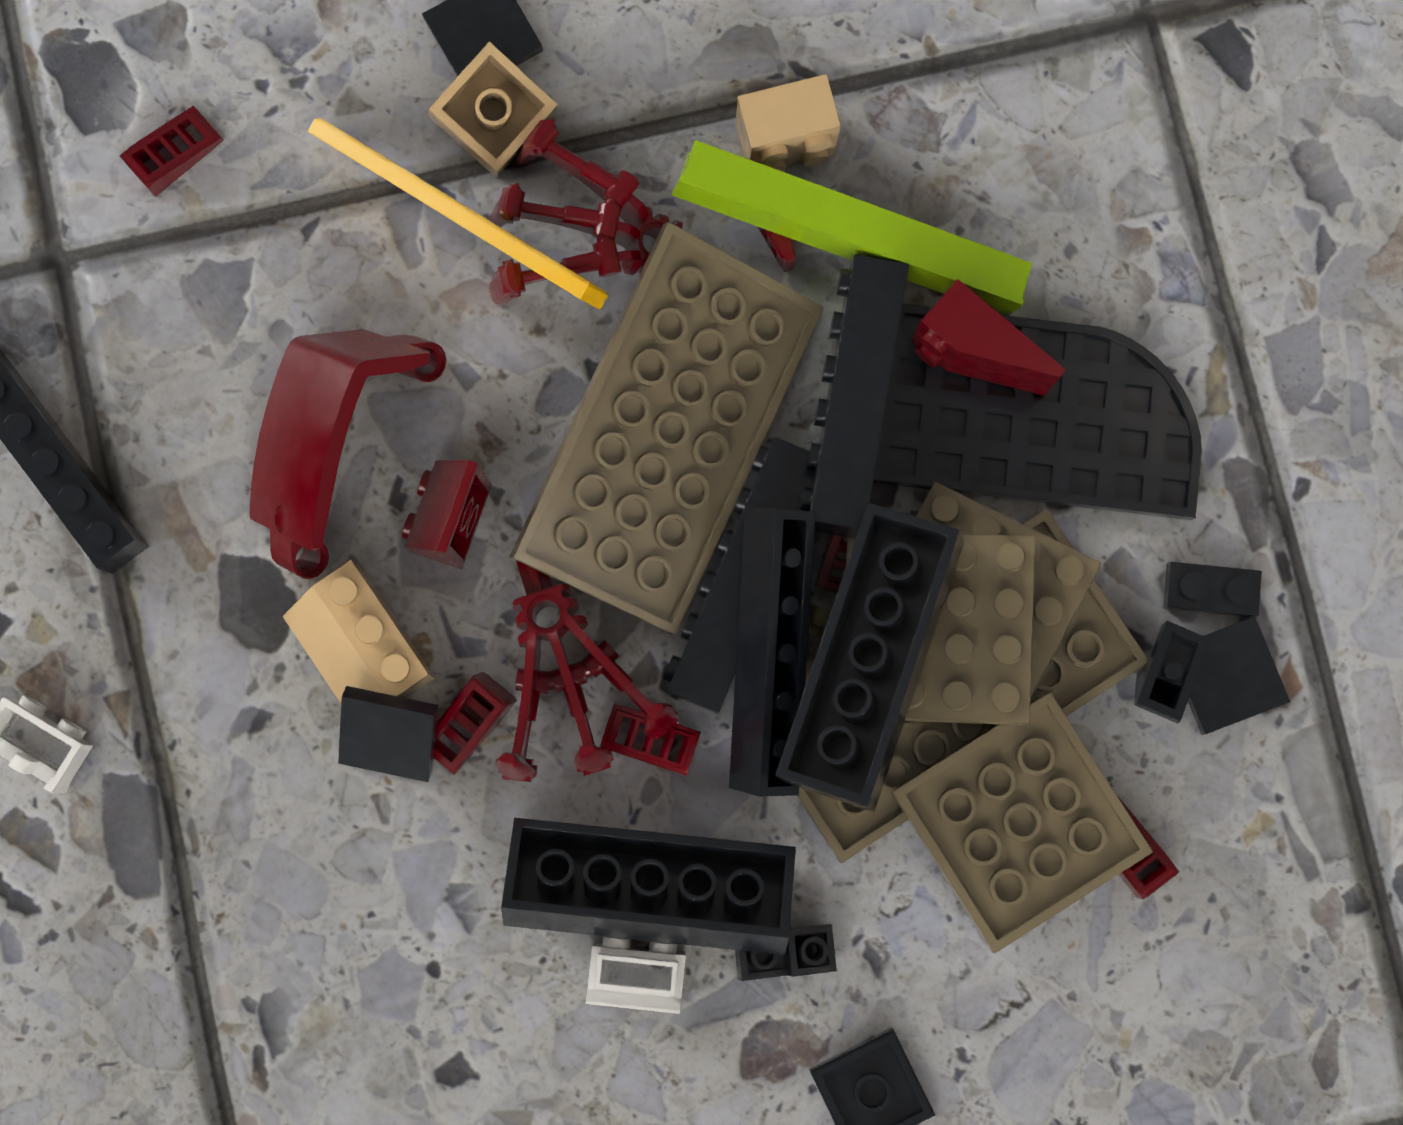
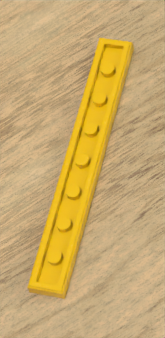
[308,117,608,310]

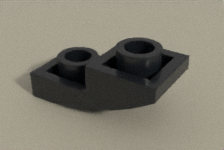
[735,924,837,981]

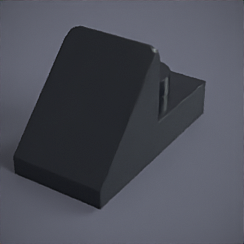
[1134,621,1210,724]

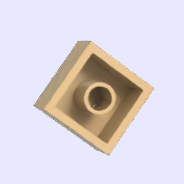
[428,41,558,178]
[736,74,841,172]

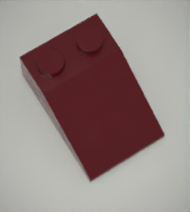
[911,279,1066,396]
[402,460,492,570]

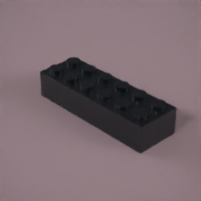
[775,503,964,812]
[501,818,796,955]

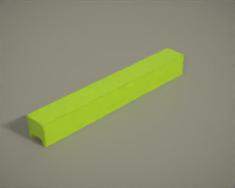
[671,140,1032,316]

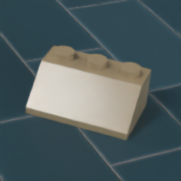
[282,560,436,703]

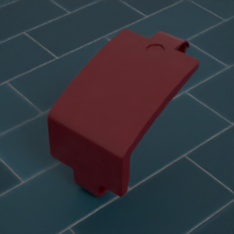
[249,329,446,579]

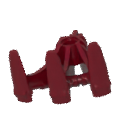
[489,119,683,304]
[496,560,679,782]

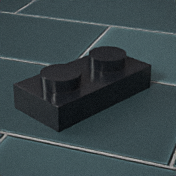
[1163,562,1262,617]

